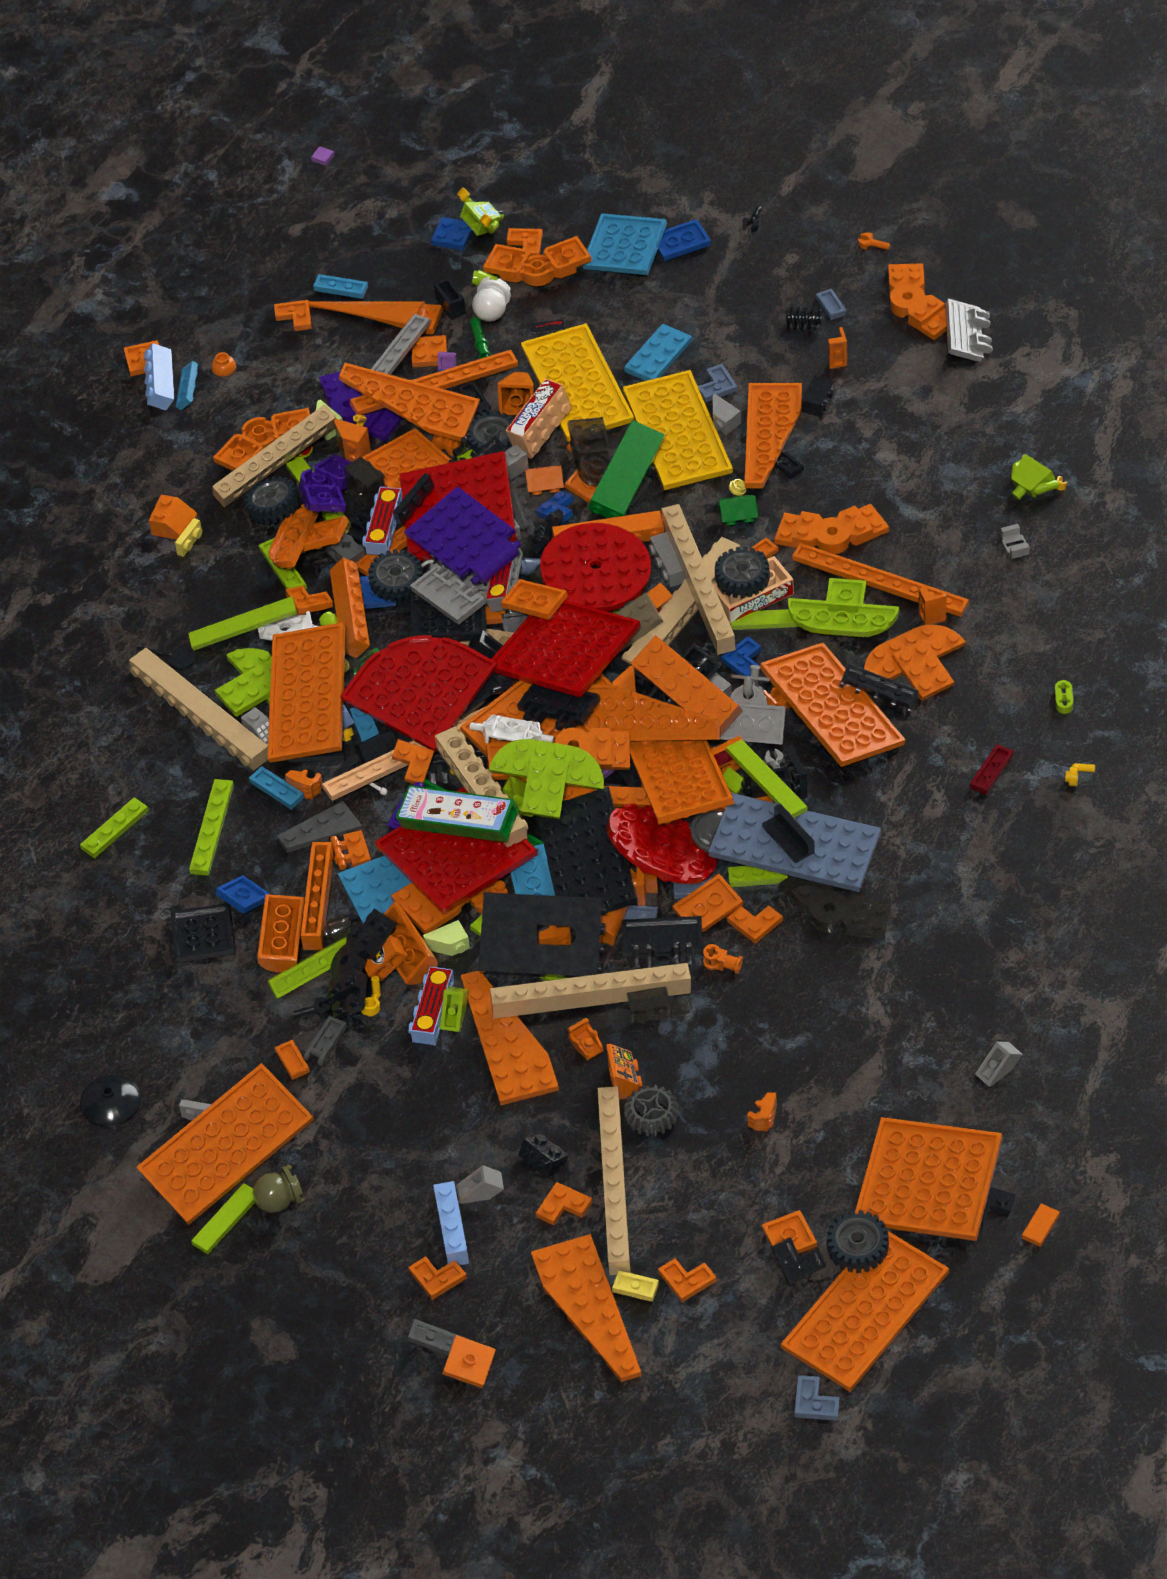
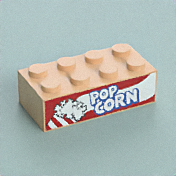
[506,379,571,459]
[713,556,794,623]

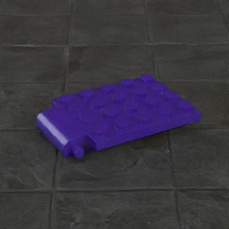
[404,486,521,585]

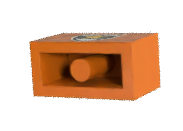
[364,935,408,981]

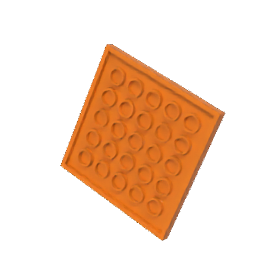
[855,1117,1003,1241]

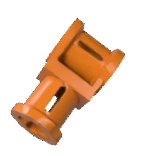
[703,944,743,974]

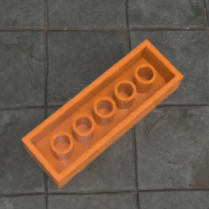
[631,635,742,736]

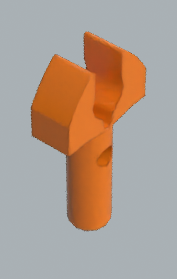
[858,232,890,250]

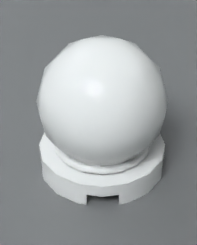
[472,277,512,322]

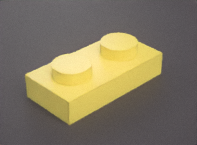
[175,518,202,557]
[612,1270,659,1302]

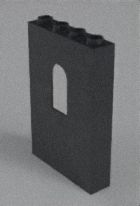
[478,892,607,978]

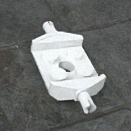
[258,611,318,640]
[470,715,554,743]

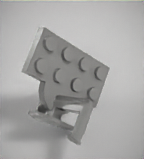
[720,665,786,745]

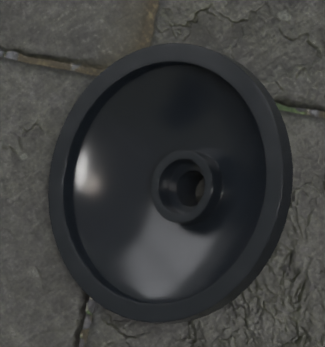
[80,1075,141,1127]

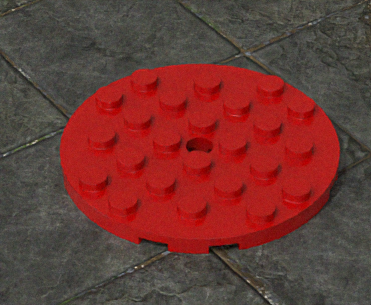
[540,523,651,611]
[606,804,717,884]

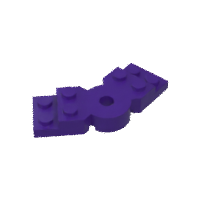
[319,371,404,442]
[299,454,363,513]

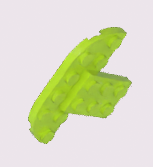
[788,578,899,637]
[215,648,272,717]
[489,739,604,819]

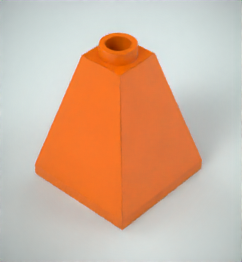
[498,372,534,415]

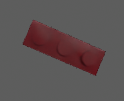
[970,744,1014,795]

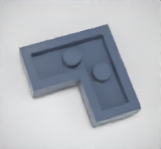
[698,364,737,403]
[795,1375,840,1420]

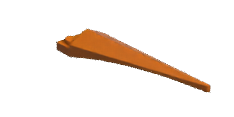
[309,301,443,334]

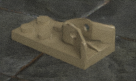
[616,593,663,653]

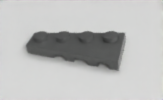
[277,801,363,853]

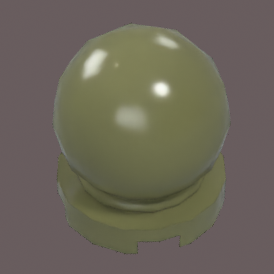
[253,1164,305,1214]

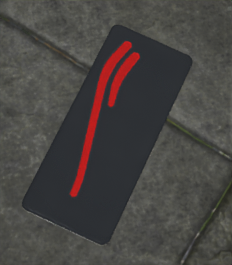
[531,320,565,333]

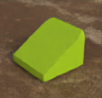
[723,767,743,794]

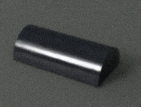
[648,643,722,707]

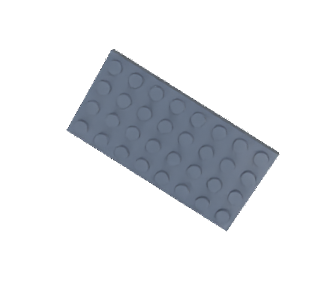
[709,793,881,892]

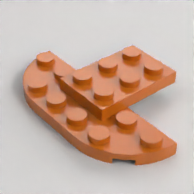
[269,504,349,569]
[864,625,966,701]

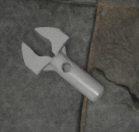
[763,749,784,769]

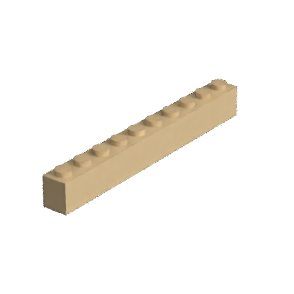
[662,504,735,655]
[622,537,740,664]
[129,648,268,770]
[490,963,691,1019]
[598,1086,631,1275]

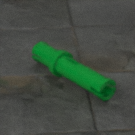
[469,317,490,359]

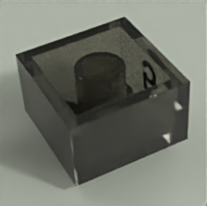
[344,456,385,511]

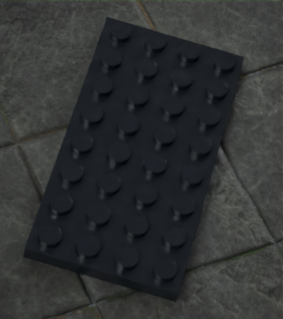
[537,786,638,927]

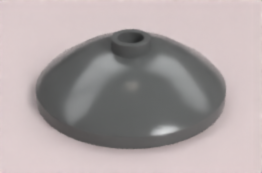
[691,811,724,853]

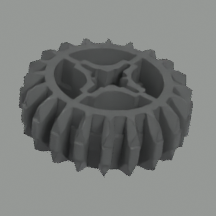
[624,1084,679,1137]

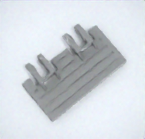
[945,299,992,362]
[410,564,487,625]

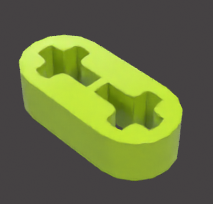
[1055,680,1073,714]

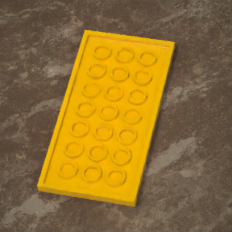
[521,323,634,442]
[623,370,733,490]

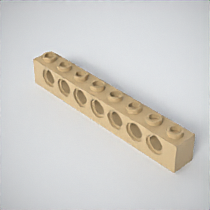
[212,404,336,508]
[435,727,528,847]

